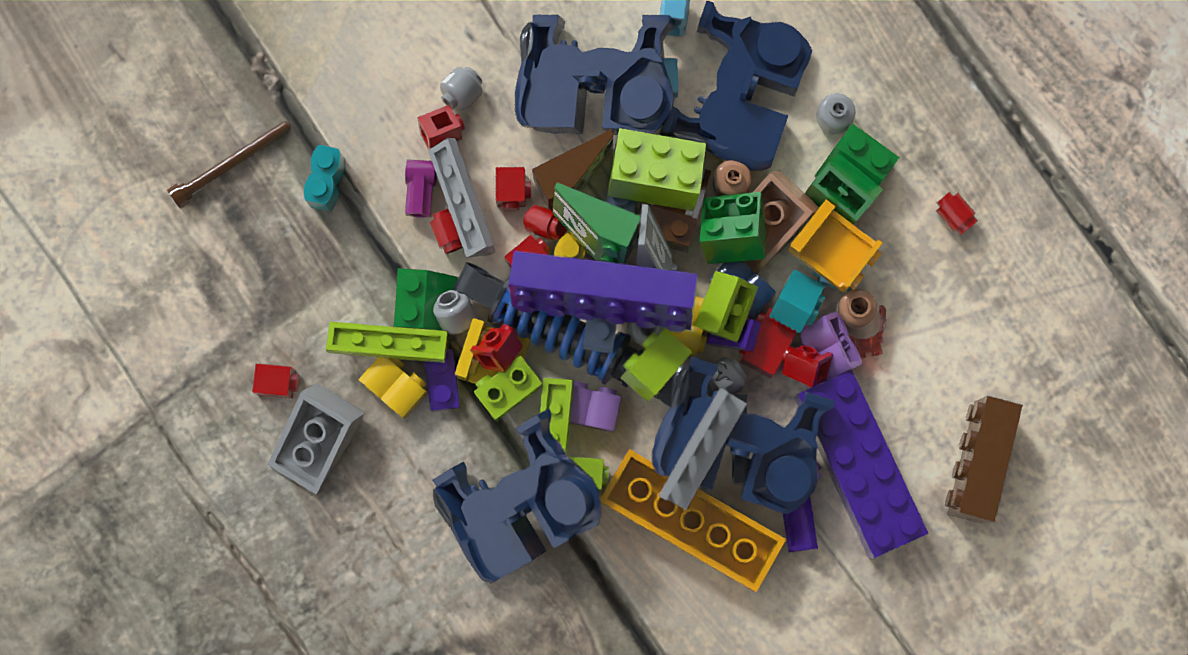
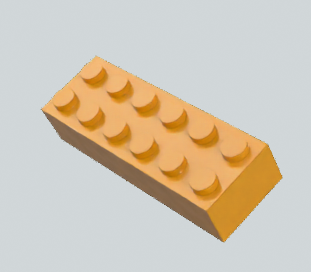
[601,449,786,592]

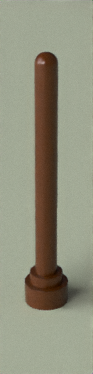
[167,121,291,209]

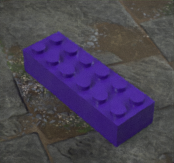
[508,251,697,332]
[794,370,929,559]

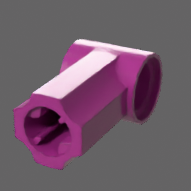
[405,159,437,218]

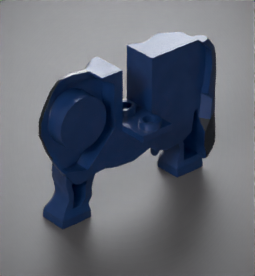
[660,0,812,171]
[514,15,676,135]
[652,356,835,514]
[432,409,602,584]

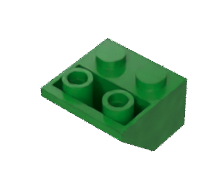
[805,152,883,225]
[700,192,766,264]

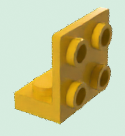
[455,318,530,384]

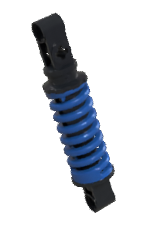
[453,262,675,407]

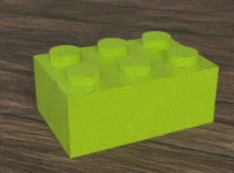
[607,128,706,211]

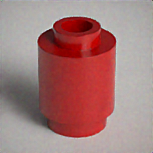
[936,192,978,235]
[523,205,567,240]
[429,209,463,254]

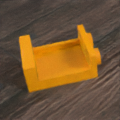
[788,199,883,293]

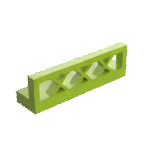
[326,321,450,363]
[540,378,575,456]

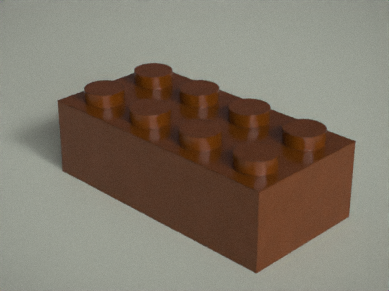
[945,395,1023,524]

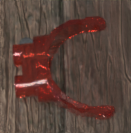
[849,305,887,359]

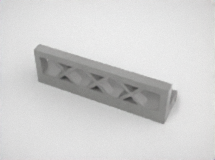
[428,138,496,258]
[658,388,747,510]

